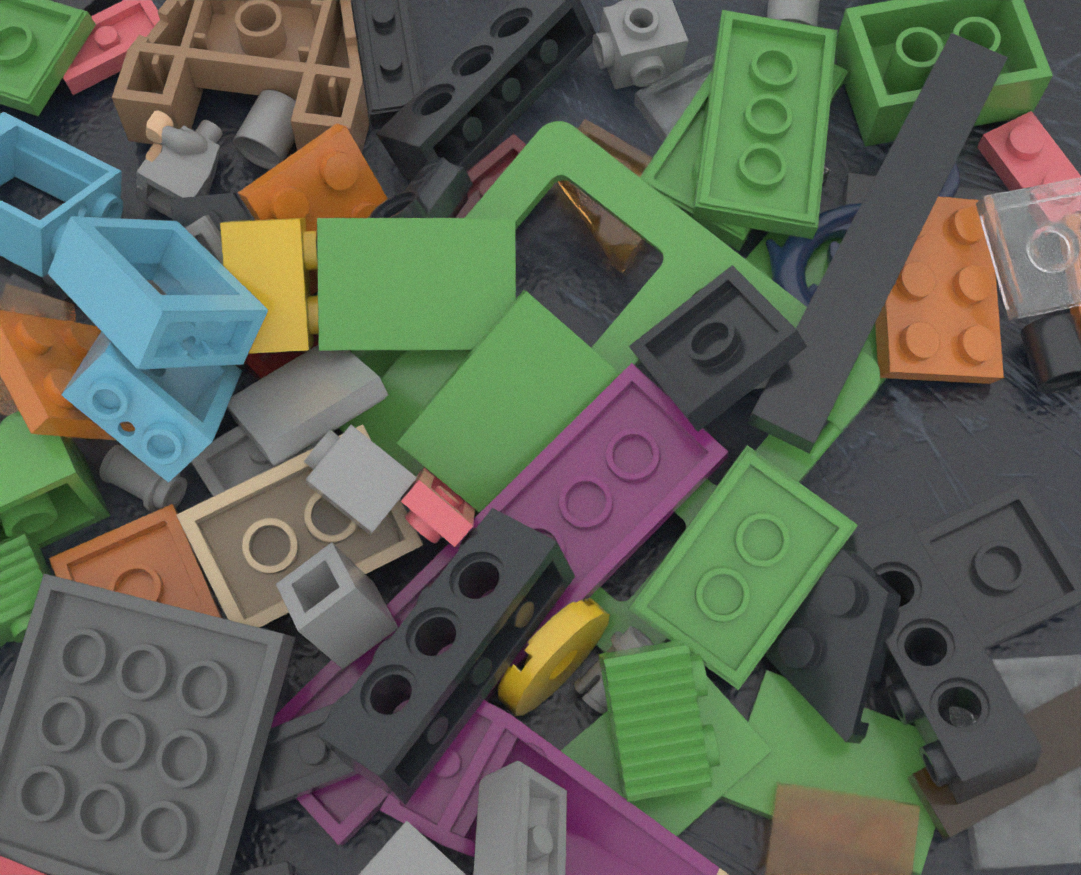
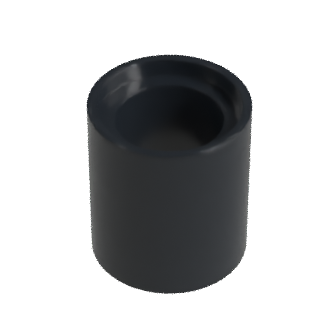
[1020,313,1081,394]

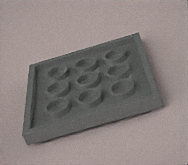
[0,574,296,875]

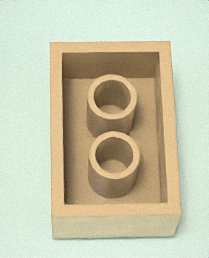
[176,424,423,628]

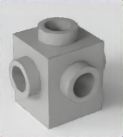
[592,0,688,89]

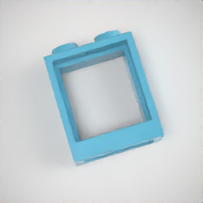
[0,112,124,278]
[48,216,268,370]
[61,331,242,483]

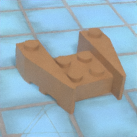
[112,0,369,153]

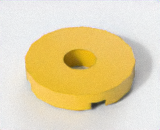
[498,598,610,716]

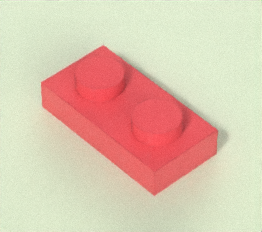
[63,0,160,95]
[977,111,1081,237]
[401,467,475,547]

